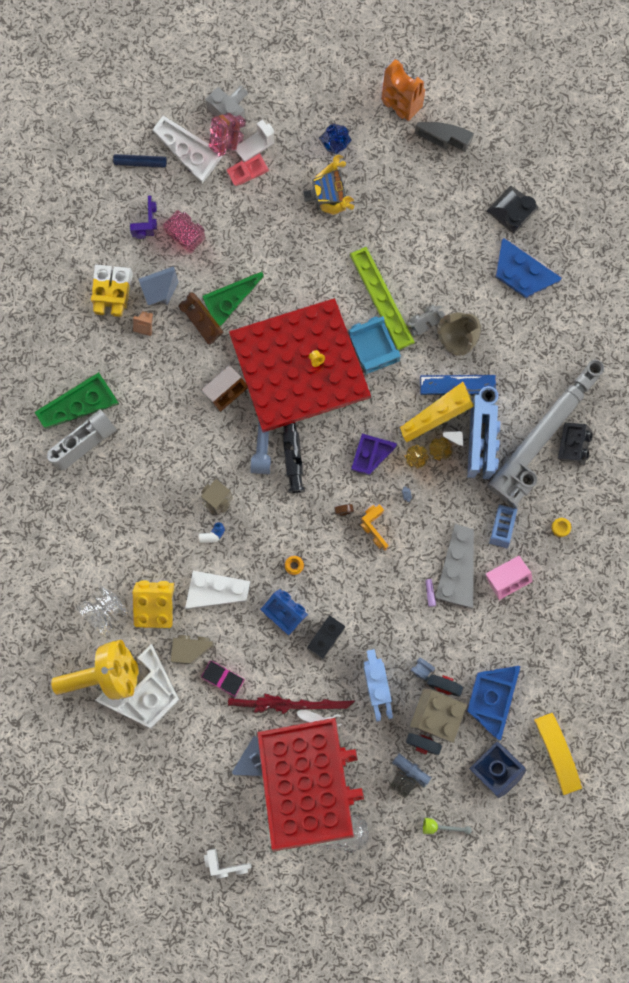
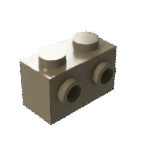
[201,479,233,515]

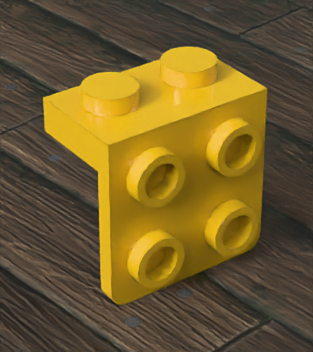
[132,580,174,628]

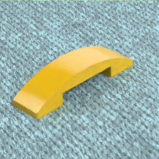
[534,712,582,795]

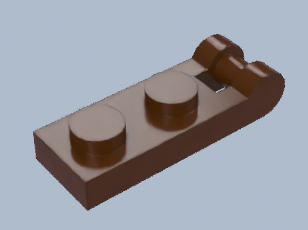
[178,292,224,345]

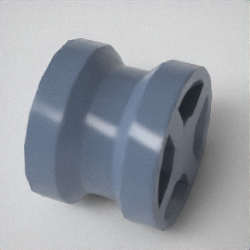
[410,657,435,682]

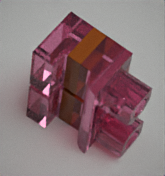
[209,112,246,157]

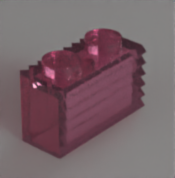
[163,210,206,254]

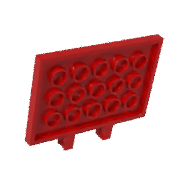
[257,718,364,852]

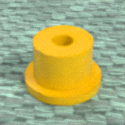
[309,350,325,367]

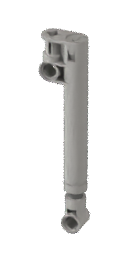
[487,360,604,509]

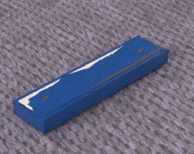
[420,375,496,395]

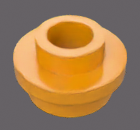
[285,556,304,575]

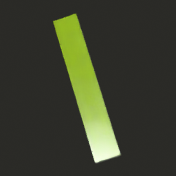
[350,246,415,350]

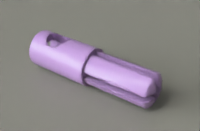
[425,579,436,607]

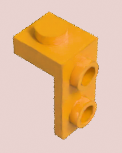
[361,504,389,551]

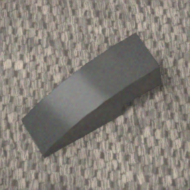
[415,122,474,152]

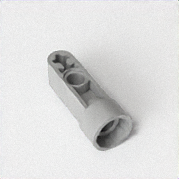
[47,409,117,470]

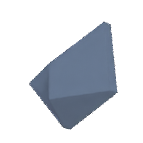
[138,266,179,305]

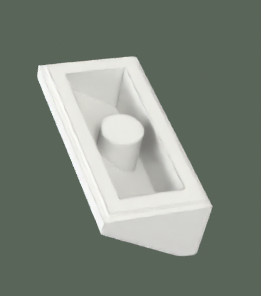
[443,431,463,446]

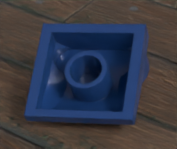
[469,741,527,798]

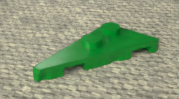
[202,271,264,327]

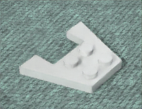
[95,644,179,728]

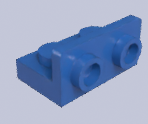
[260,589,308,636]

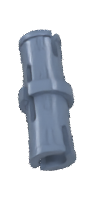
[392,753,432,788]

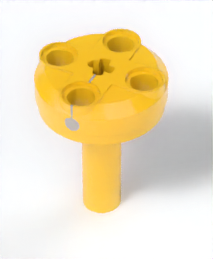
[51,639,139,700]

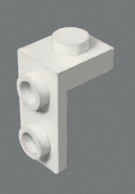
[235,119,274,162]
[204,848,252,879]

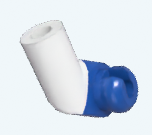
[199,522,225,543]

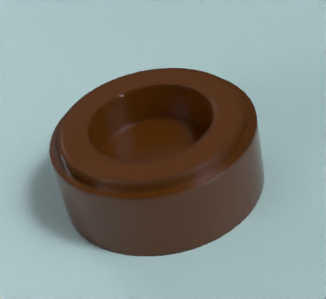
[334,504,354,516]

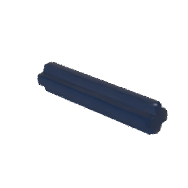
[113,154,167,168]

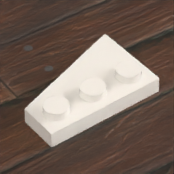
[185,571,250,609]

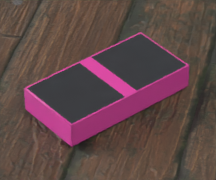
[201,660,245,697]

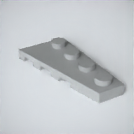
[435,524,474,609]

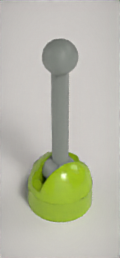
[423,818,472,835]

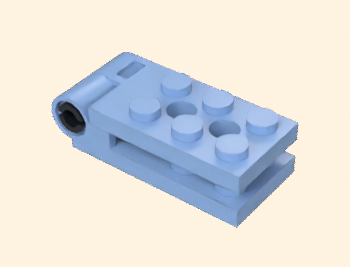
[467,386,500,479]

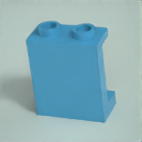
[348,317,401,375]

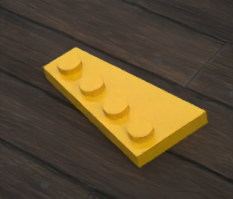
[400,382,474,443]

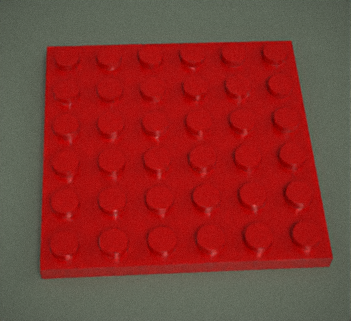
[229,298,371,433]

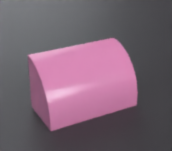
[486,556,532,600]

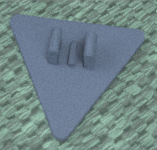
[232,736,263,776]

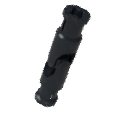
[282,422,305,494]

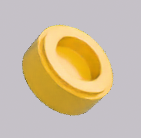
[551,518,571,537]

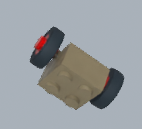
[406,675,467,755]

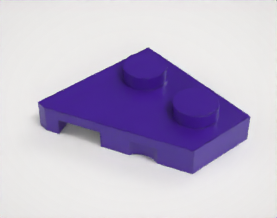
[351,433,397,476]

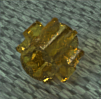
[429,436,453,461]
[404,444,429,469]

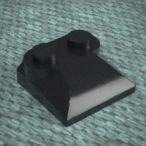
[487,186,539,234]

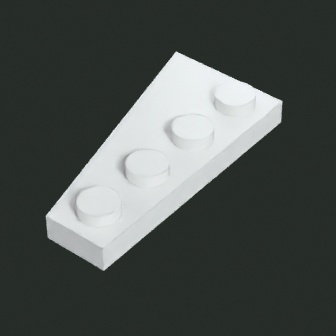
[153,116,223,184]

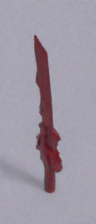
[228,693,355,714]

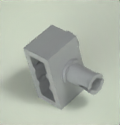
[205,86,248,131]

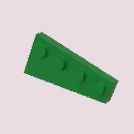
[34,372,119,429]

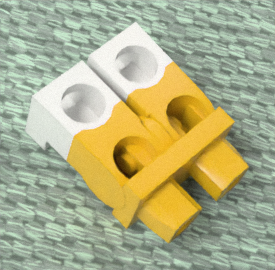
[91,264,133,317]

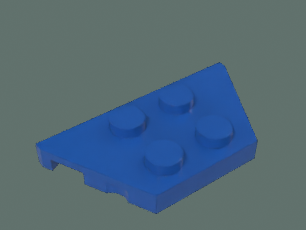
[496,238,562,298]
[467,666,521,740]

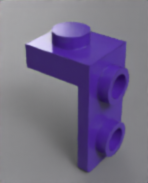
[130,195,157,239]

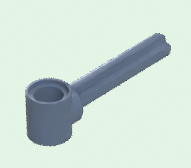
[251,422,271,475]

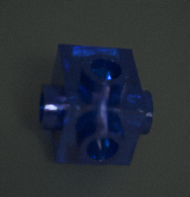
[319,124,352,154]

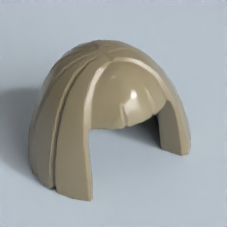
[437,312,481,356]

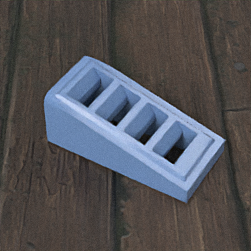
[489,505,517,548]

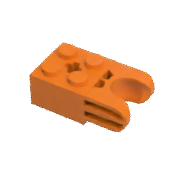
[382,59,426,121]

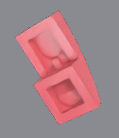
[227,153,269,186]

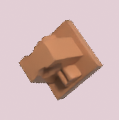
[133,311,153,336]

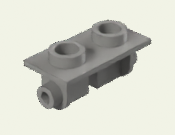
[406,304,445,336]

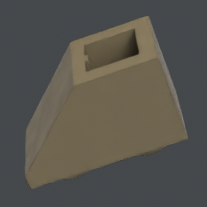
[171,635,214,665]

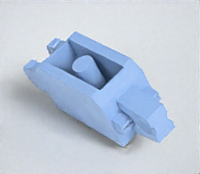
[364,649,393,722]

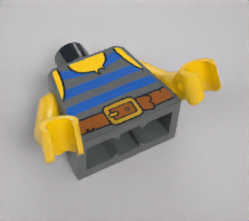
[303,155,354,215]

